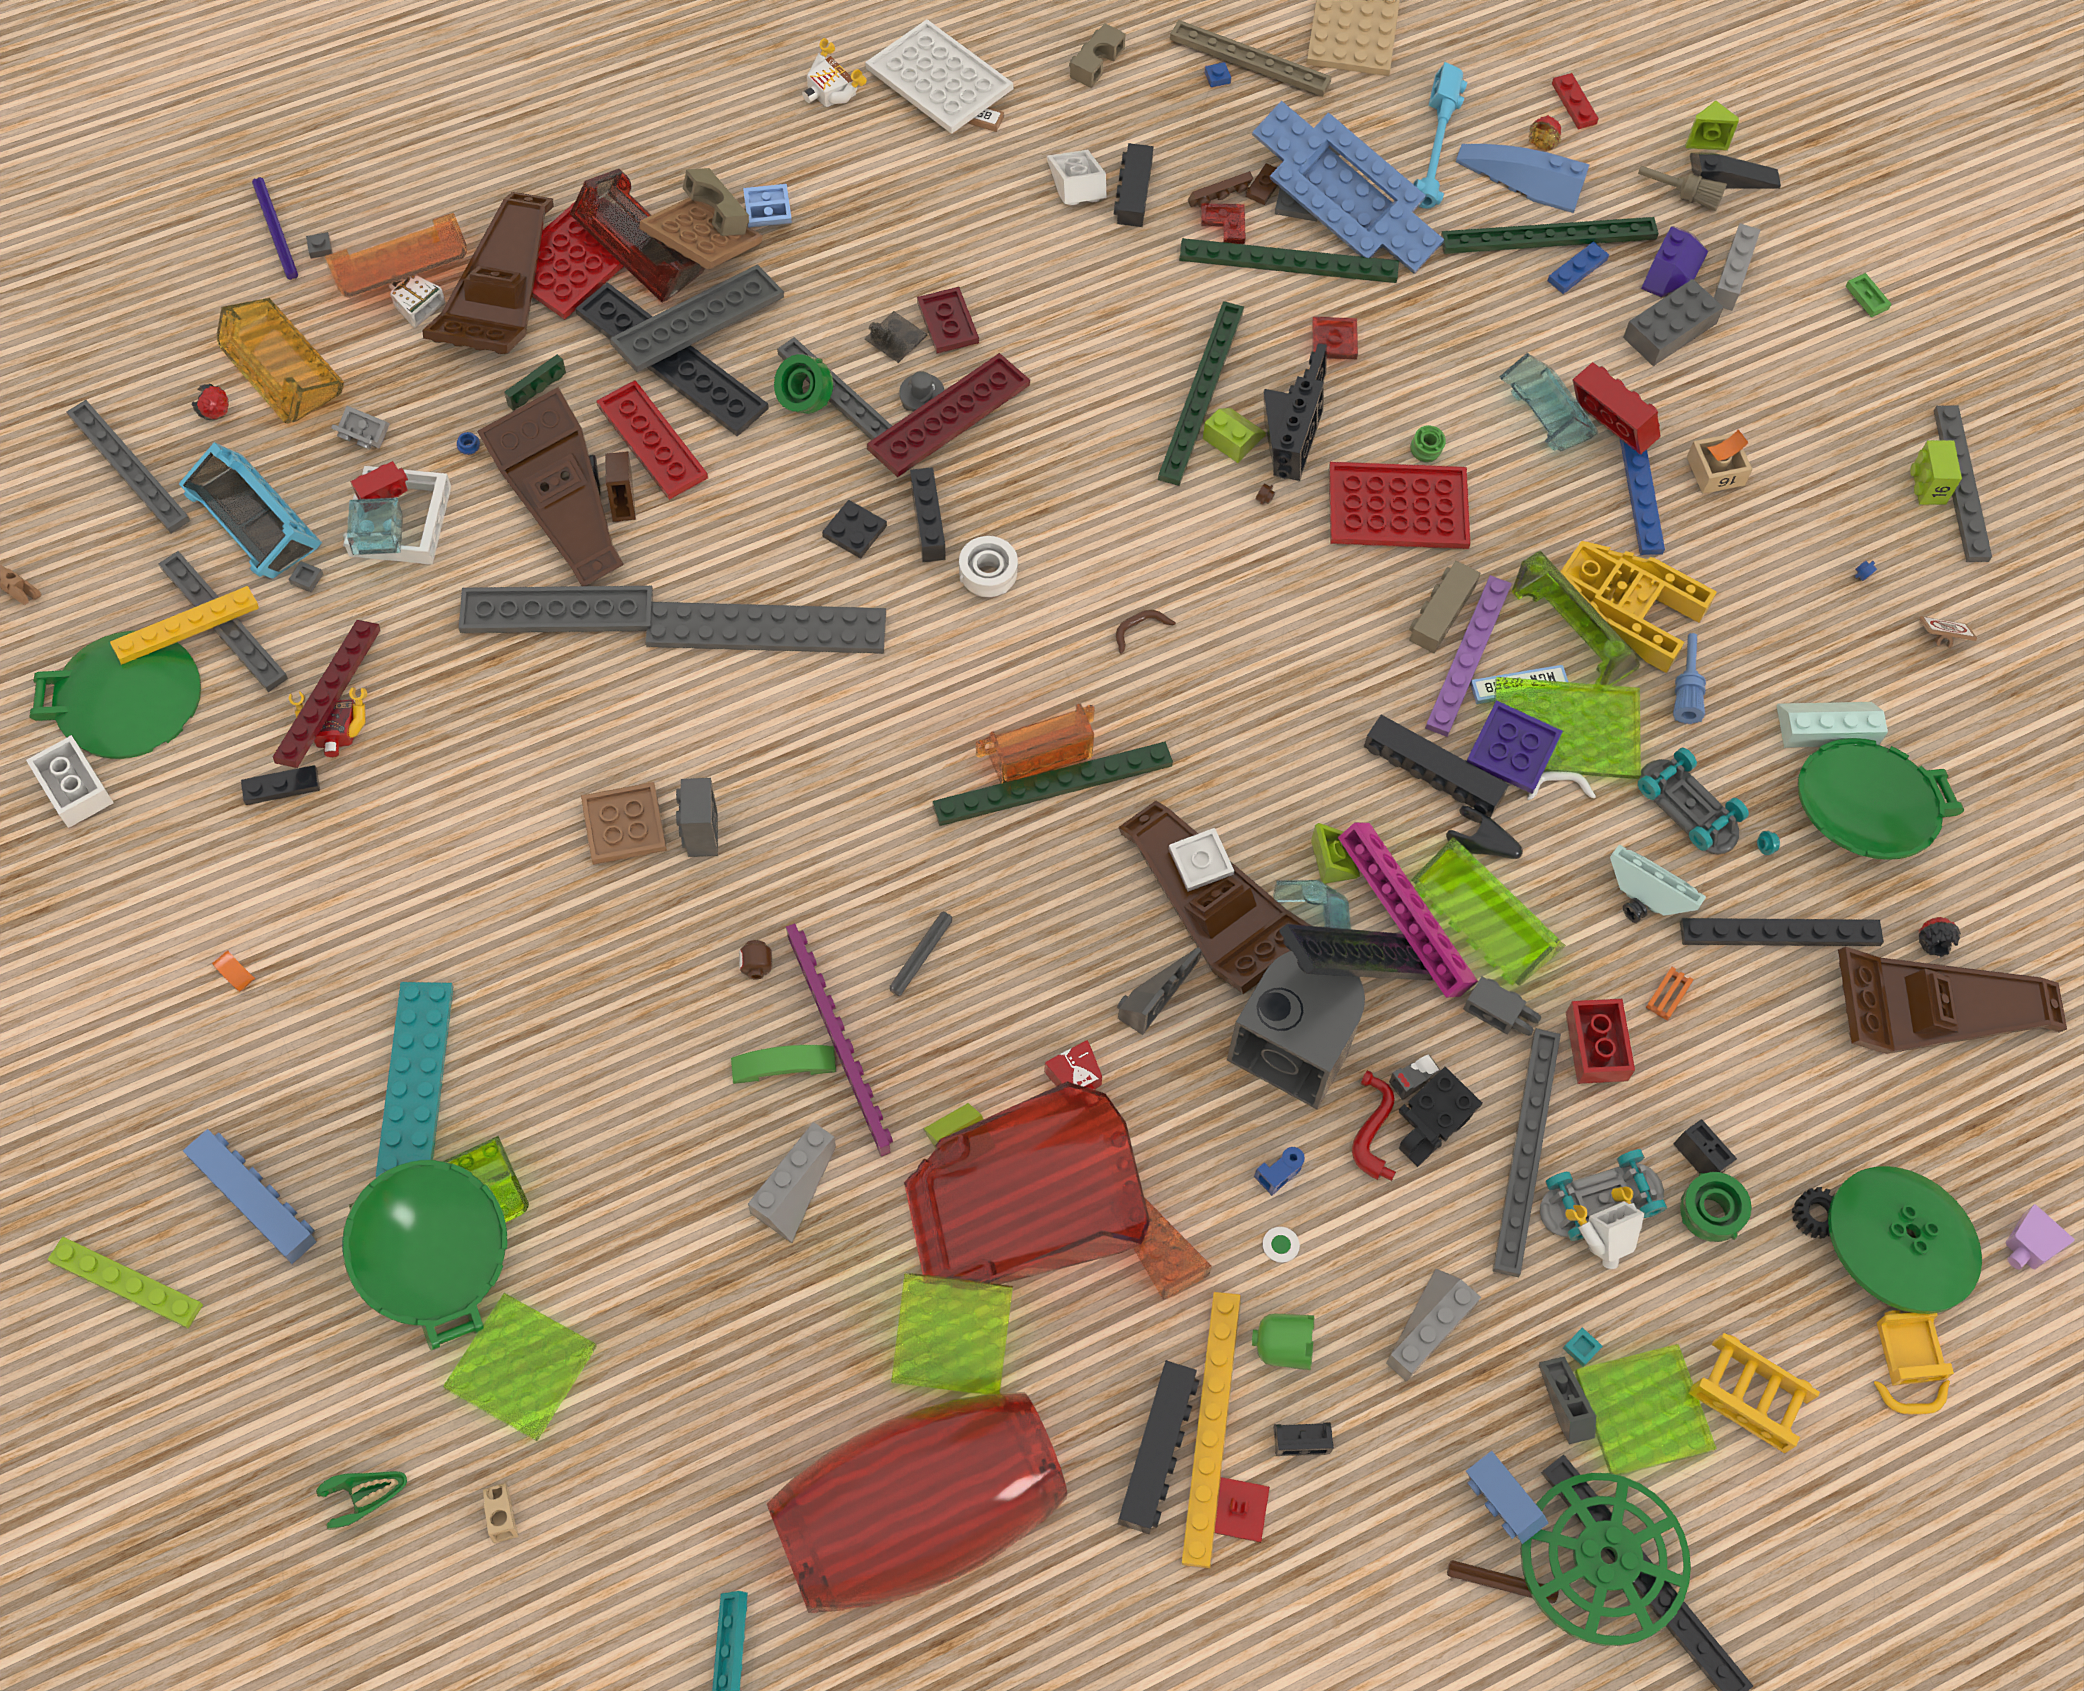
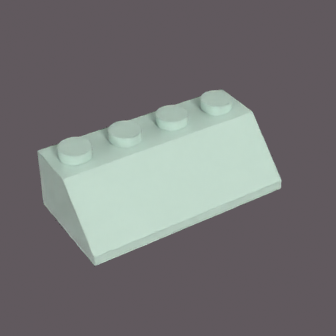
[1777,702,1888,748]

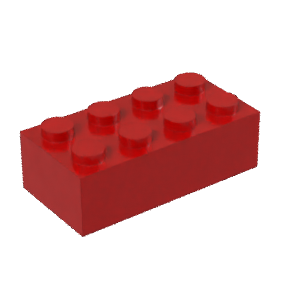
[1572,362,1661,455]

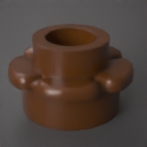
[1255,483,1275,505]

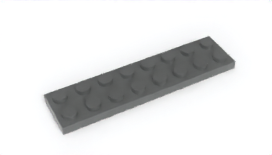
[610,264,784,373]
[459,585,653,633]

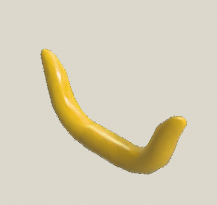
[1874,1380,1950,1414]

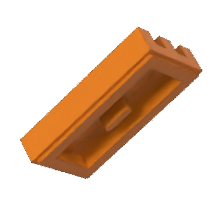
[1646,966,1694,1021]

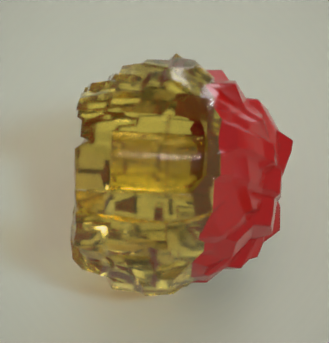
[1528,115,1561,151]

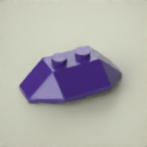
[1641,226,1708,297]

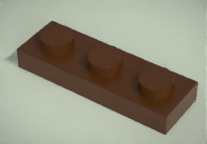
[1188,171,1253,207]

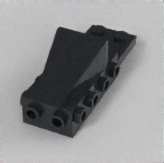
[1264,343,1327,481]

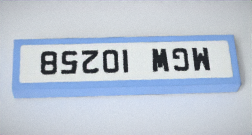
[1470,665,1569,704]

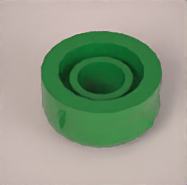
[774,354,833,414]
[1680,1172,1752,1242]

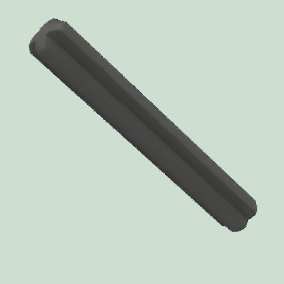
[890,911,952,996]

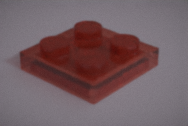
[1312,317,1358,360]

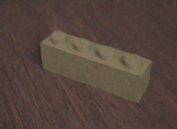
[1409,561,1481,654]

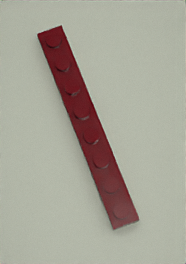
[273,620,381,768]

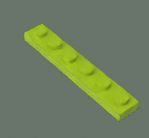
[47,1236,203,1329]

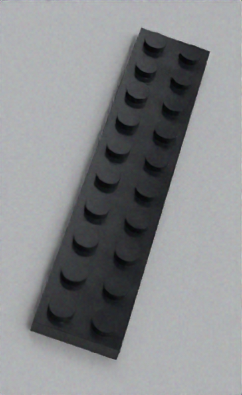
[575,282,769,436]
[1279,924,1433,981]

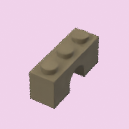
[1069,23,1126,88]

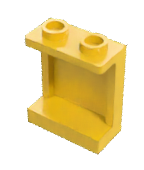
[1876,1310,1954,1386]

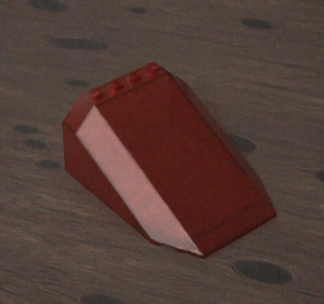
[904,1081,1150,1291]

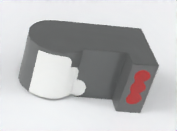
[1389,1054,1441,1100]

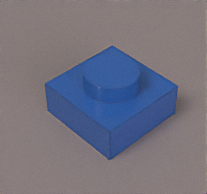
[1204,62,1231,87]

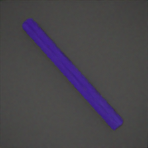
[252,177,298,280]

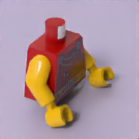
[289,687,367,758]

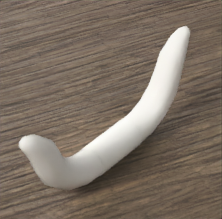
[1527,771,1596,800]

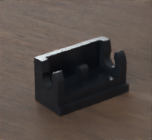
[1673,1119,1737,1174]
[1273,1422,1334,1456]

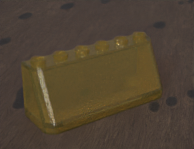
[217,298,344,424]

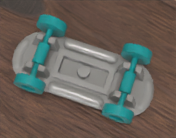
[1540,1149,1667,1241]

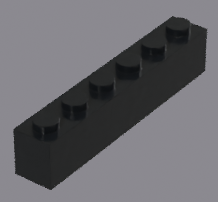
[1364,714,1509,817]
[1118,1360,1200,1534]

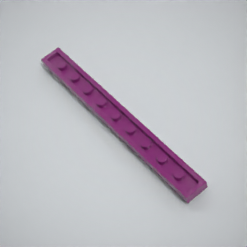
[786,923,893,1157]

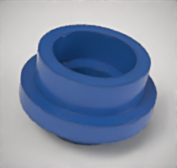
[457,432,480,455]
[1855,560,1877,581]

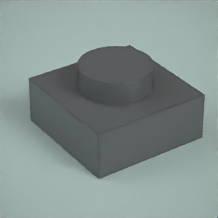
[306,232,333,259]
[289,561,323,592]

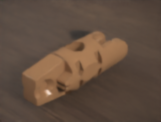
[0,565,42,605]

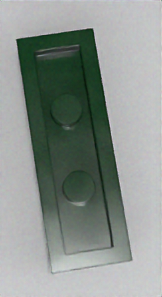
[504,354,566,411]

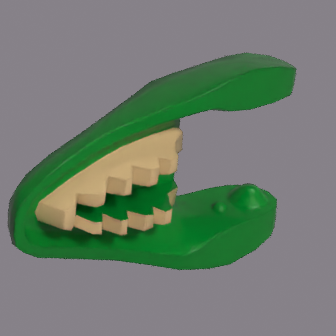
[316,1471,407,1530]

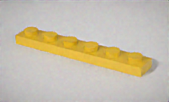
[110,586,259,665]

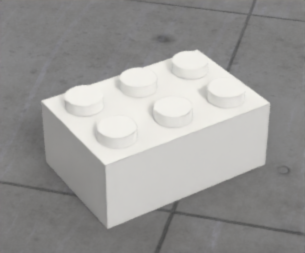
[26,735,114,828]

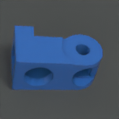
[1254,1147,1305,1196]

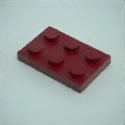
[917,287,979,354]

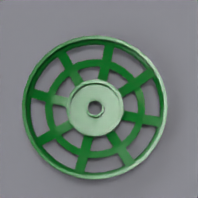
[1520,1473,1691,1646]

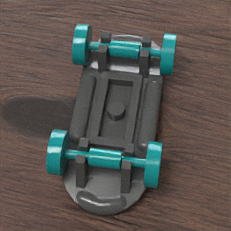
[1638,747,1749,855]

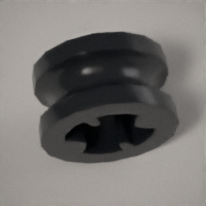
[1623,898,1648,923]

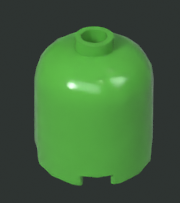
[1252,1313,1315,1370]

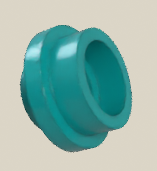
[1757,831,1780,855]

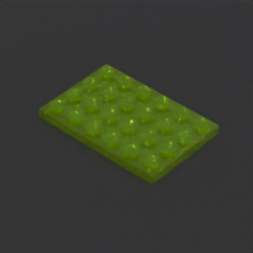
[1494,677,1641,779]

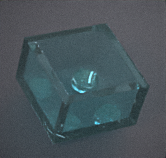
[347,498,403,555]

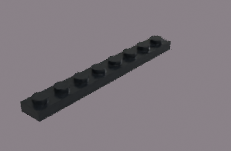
[1680,918,1884,946]

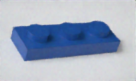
[1547,242,1609,294]

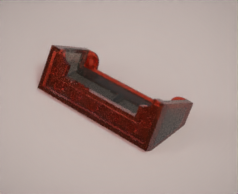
[570,168,705,303]

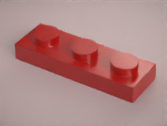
[1552,73,1599,129]

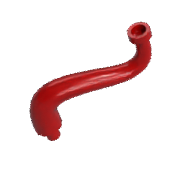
[1352,1070,1396,1181]

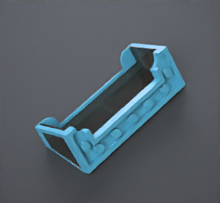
[179,442,322,579]

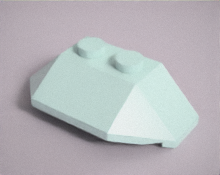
[1610,845,1706,916]

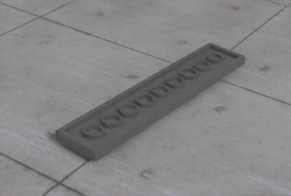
[646,602,886,654]

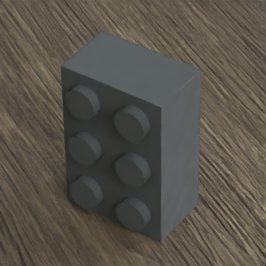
[676,778,718,857]

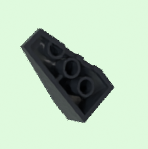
[1690,153,1781,189]

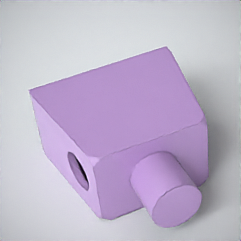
[2006,1204,2075,1270]

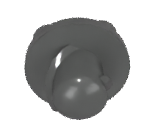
[899,371,944,412]

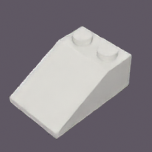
[1047,150,1107,205]

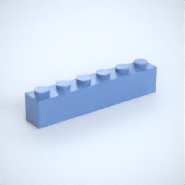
[183,1129,317,1264]

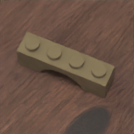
[683,168,749,236]

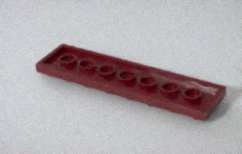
[867,353,1031,477]

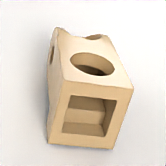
[483,1483,519,1543]

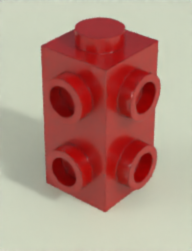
[350,461,408,511]

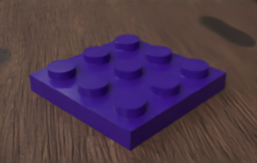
[1467,700,1563,794]

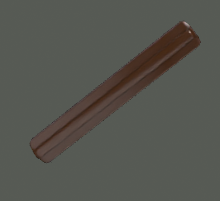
[1447,1560,1559,1604]

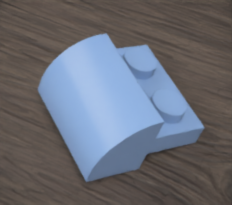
[743,184,792,228]

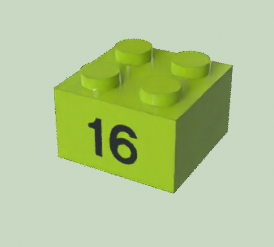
[1910,440,1962,505]

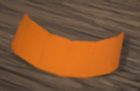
[1707,430,1748,461]
[212,950,255,992]

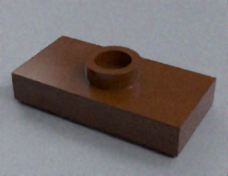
[1246,163,1278,205]

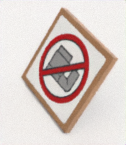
[1919,616,1977,648]

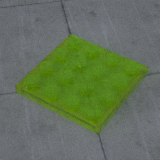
[891,1272,1013,1396]
[443,1293,597,1441]
[1575,1344,1717,1476]

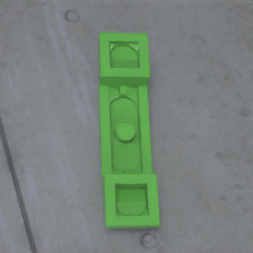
[731,1045,836,1084]

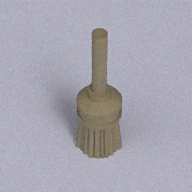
[1638,166,1727,212]

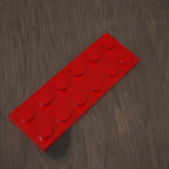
[596,380,708,500]

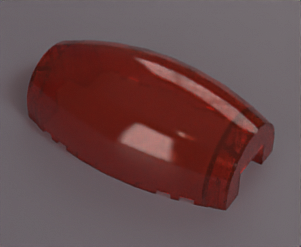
[766,1392,1068,1613]

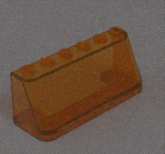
[325,212,467,298]

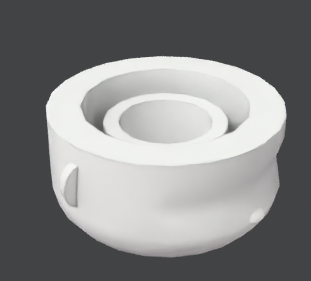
[959,536,1018,597]

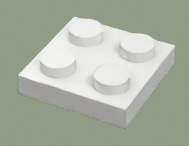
[1169,828,1234,891]

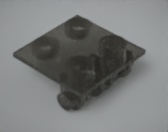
[865,311,928,363]

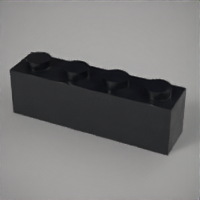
[1114,143,1154,227]
[910,467,946,562]

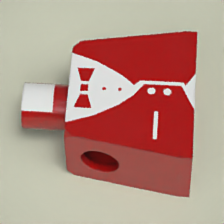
[1044,1040,1102,1107]

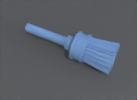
[1673,633,1706,724]

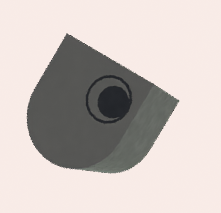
[1227,951,1365,1109]

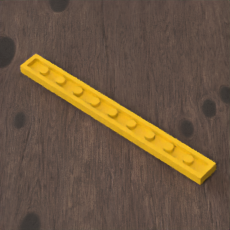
[1182,1292,1241,1568]

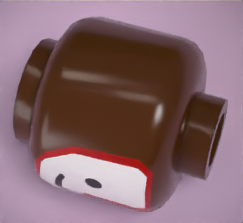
[739,940,772,980]

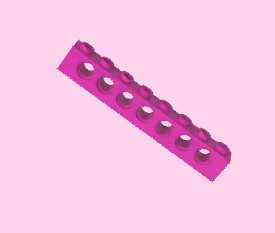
[1338,822,1478,998]

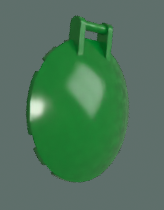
[29,631,201,759]
[1798,738,1964,860]
[342,1160,507,1351]

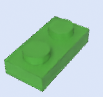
[1846,273,1892,317]

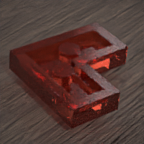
[1201,203,1246,244]

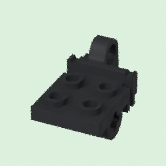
[1399,1067,1483,1167]

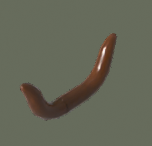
[1116,610,1176,654]

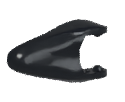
[1446,806,1523,859]

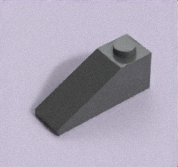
[1539,1356,1596,1444]

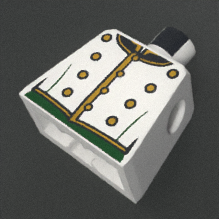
[389,274,446,328]

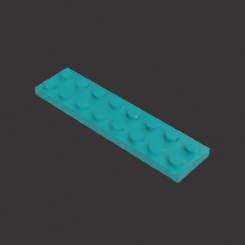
[375,982,454,1177]

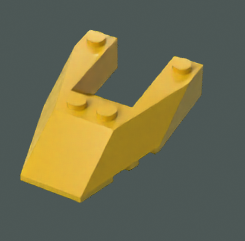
[1558,541,1717,673]

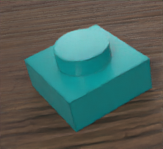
[1563,1327,1603,1367]

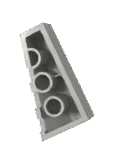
[748,1122,836,1243]
[1386,1269,1481,1382]

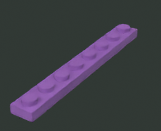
[1425,575,1512,737]

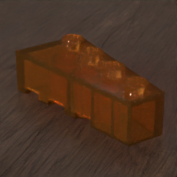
[1111,1188,1212,1300]

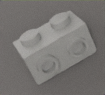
[331,406,390,450]

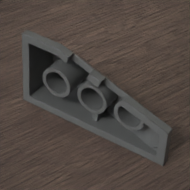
[1117,947,1202,1035]

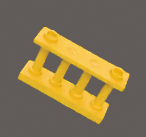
[1689,1333,1820,1453]

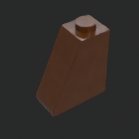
[605,451,636,522]

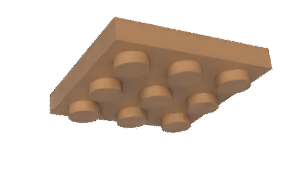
[581,782,667,865]

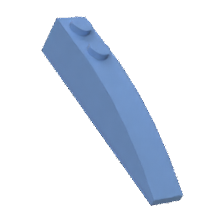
[1456,144,1590,213]

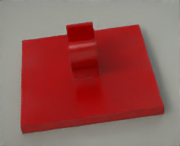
[1215,1477,1270,1543]

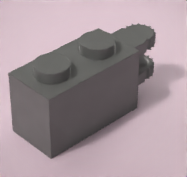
[1463,976,1541,1036]

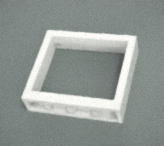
[343,466,451,565]

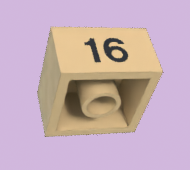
[1687,433,1753,494]

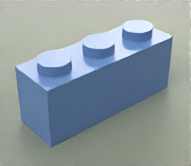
[1466,1451,1549,1544]

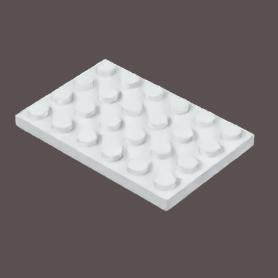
[865,19,1013,134]

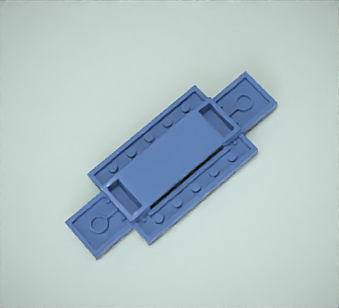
[1252,101,1444,274]

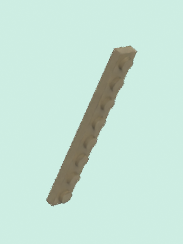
[1170,20,1332,97]

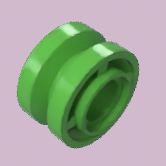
[1410,425,1446,462]

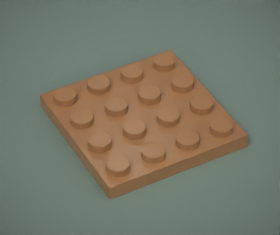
[639,197,763,270]

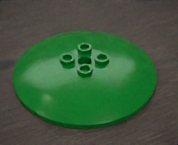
[1828,1166,1982,1314]

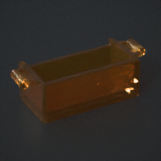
[976,704,1095,784]

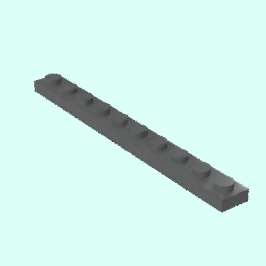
[1492,1028,1561,1278]

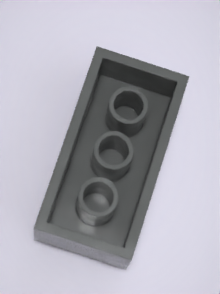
[1623,279,1724,366]

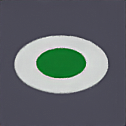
[1263,1227,1300,1263]

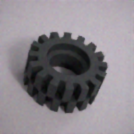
[1792,1187,1835,1239]

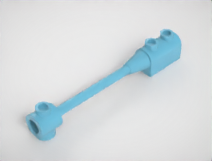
[1413,62,1467,209]

